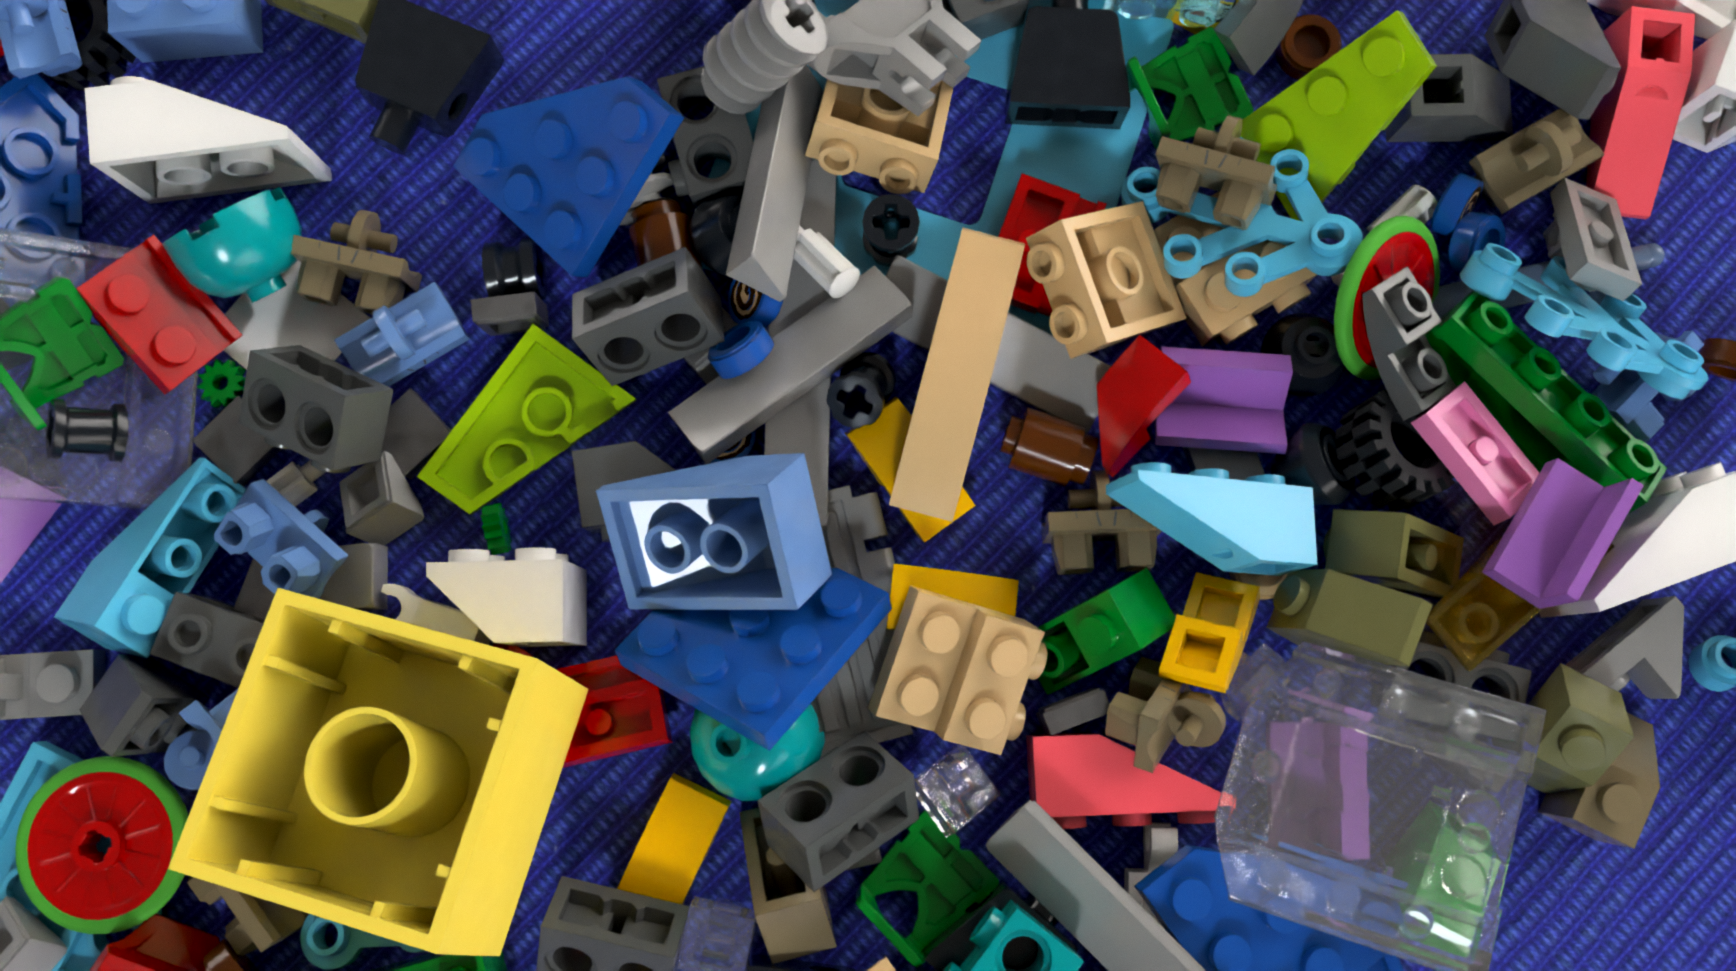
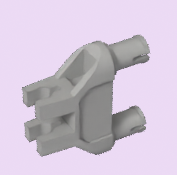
[807,0,982,116]

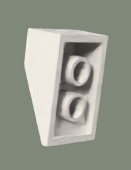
[85,76,332,204]
[1538,462,1736,618]

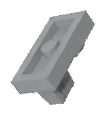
[1543,178,1642,301]
[0,649,106,720]

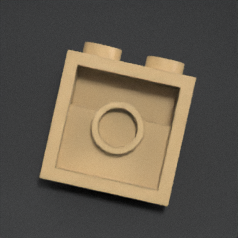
[805,79,954,194]
[1154,191,1317,347]
[1026,201,1187,359]
[868,585,1048,755]

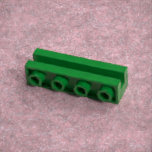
[1424,290,1667,515]

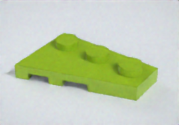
[1241,10,1437,221]
[417,324,637,515]

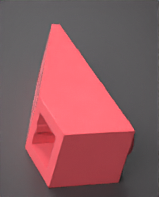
[1586,6,1695,220]
[1026,732,1237,829]

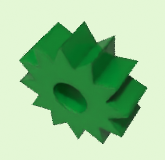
[196,358,246,408]
[481,503,512,555]

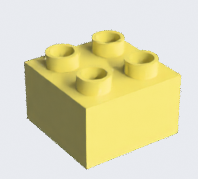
[168,588,589,957]

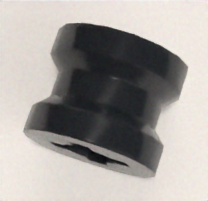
[482,238,547,300]

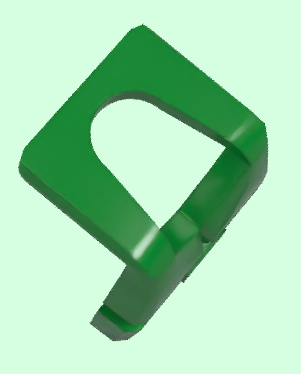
[1126,27,1254,149]
[0,276,124,431]
[856,809,999,968]

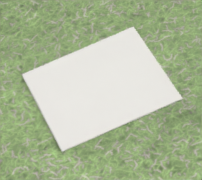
[224,260,371,370]

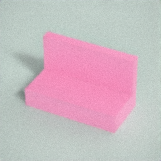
[1411,381,1539,526]

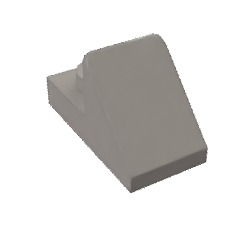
[1566,596,1684,699]

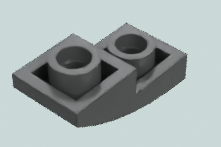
[1213,0,1304,76]
[1362,266,1457,421]

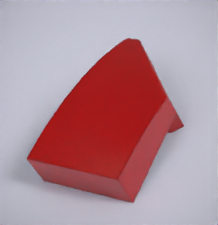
[1097,335,1191,478]

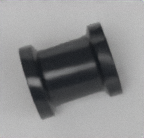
[862,194,920,267]
[826,352,896,429]
[45,399,129,462]

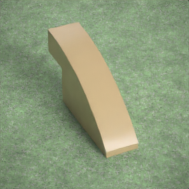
[889,227,1025,522]

